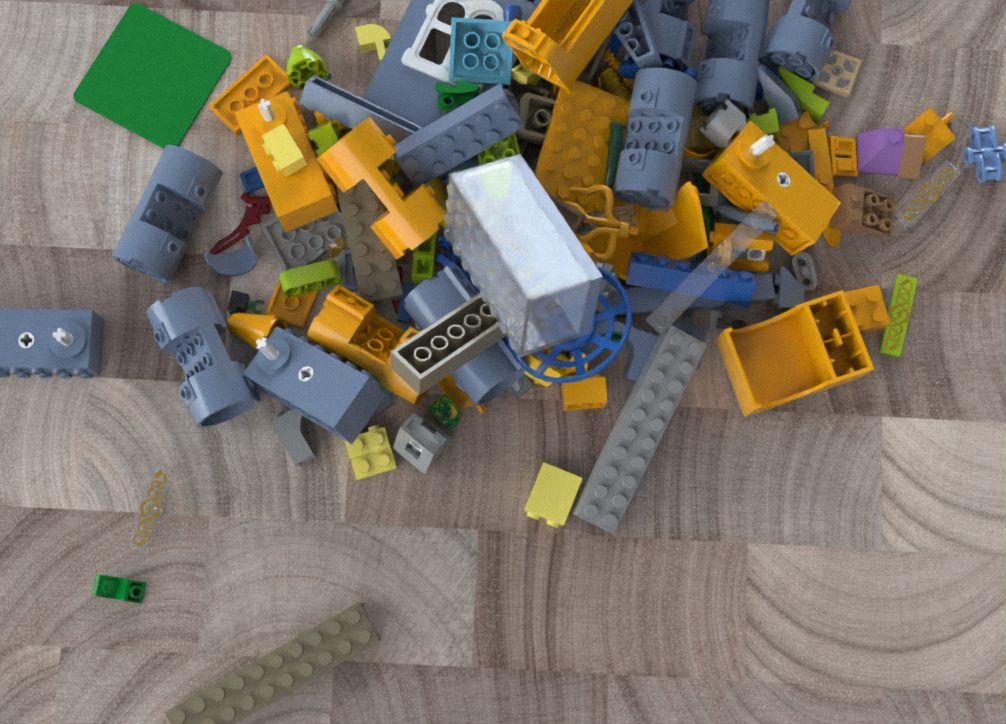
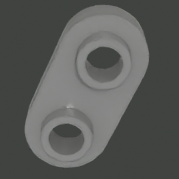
[791,252,818,293]

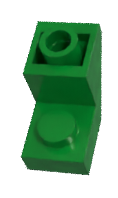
[91,574,147,604]

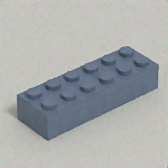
[394,83,525,188]

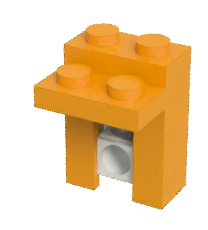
[706,223,774,272]

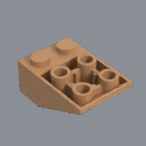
[829,183,895,237]

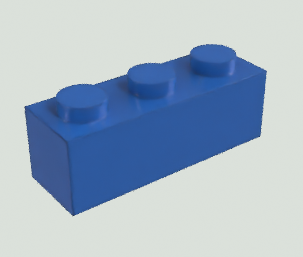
[397,282,415,323]

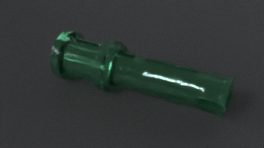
[603,123,627,188]

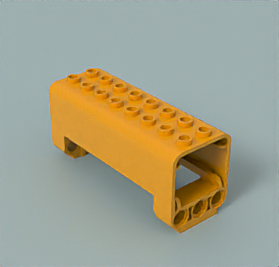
[502,0,634,91]

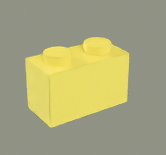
[262,124,307,177]

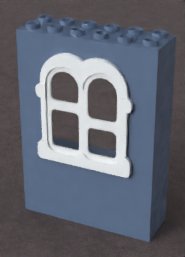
[363,0,537,165]

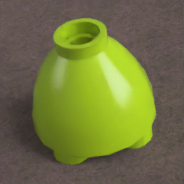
[286,45,327,91]

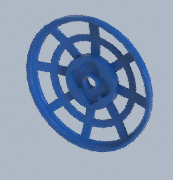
[506,266,632,383]

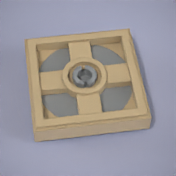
[811,50,862,98]

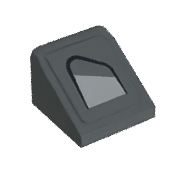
[508,374,533,399]

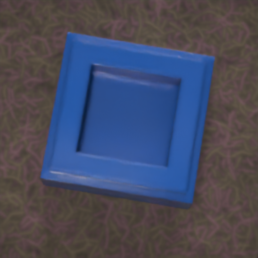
[239,167,265,194]

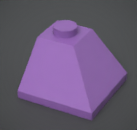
[857,128,904,175]

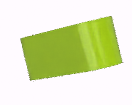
[278,260,342,297]

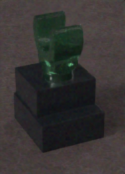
[227,290,265,315]

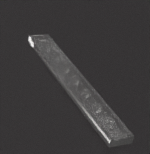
[645,200,779,335]

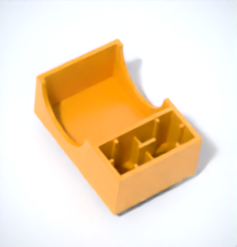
[715,290,874,417]

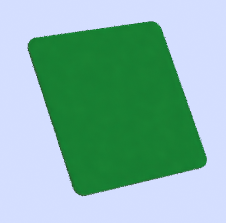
[73,3,232,149]

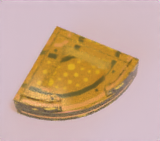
[327,236,347,259]

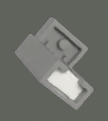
[393,412,453,474]

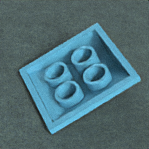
[449,17,512,85]

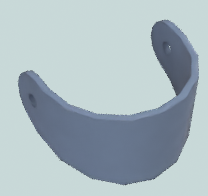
[204,235,258,276]

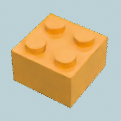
[844,285,890,334]
[561,374,607,411]

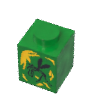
[429,394,462,429]

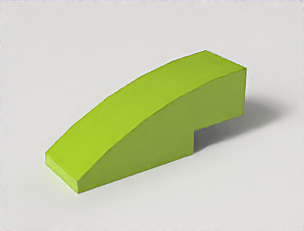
[777,67,830,123]
[412,231,437,285]

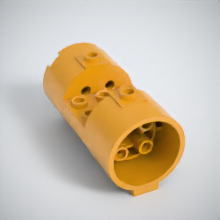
[316,116,449,260]
[307,284,430,406]

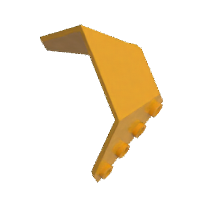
[587,181,708,286]

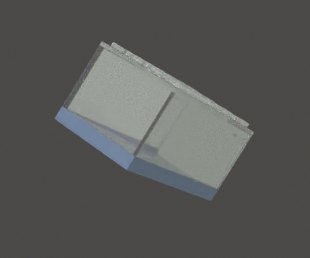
[444,154,603,357]

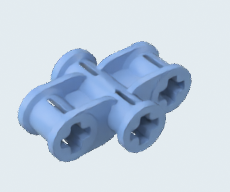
[963,125,1006,183]

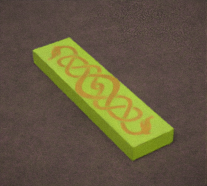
[879,274,918,358]

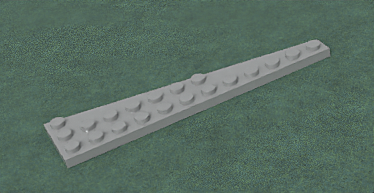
[261,170,415,271]

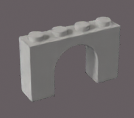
[270,409,370,467]

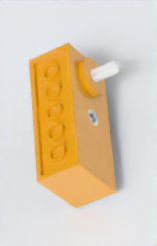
[234,91,339,233]
[702,121,841,256]

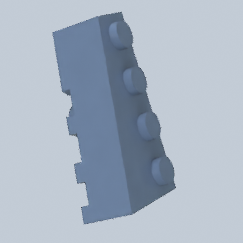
[613,0,663,70]

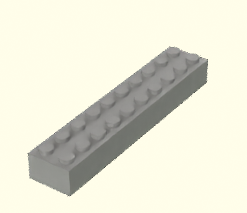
[571,325,707,534]

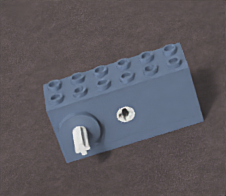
[0,309,104,379]
[243,326,386,444]

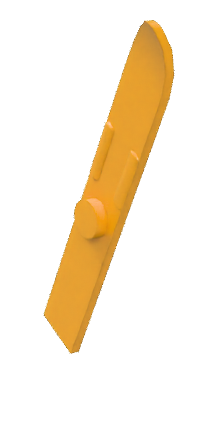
[807,128,841,247]

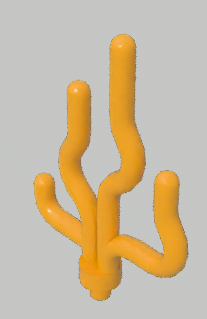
[564,184,639,262]

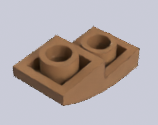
[897,134,925,179]

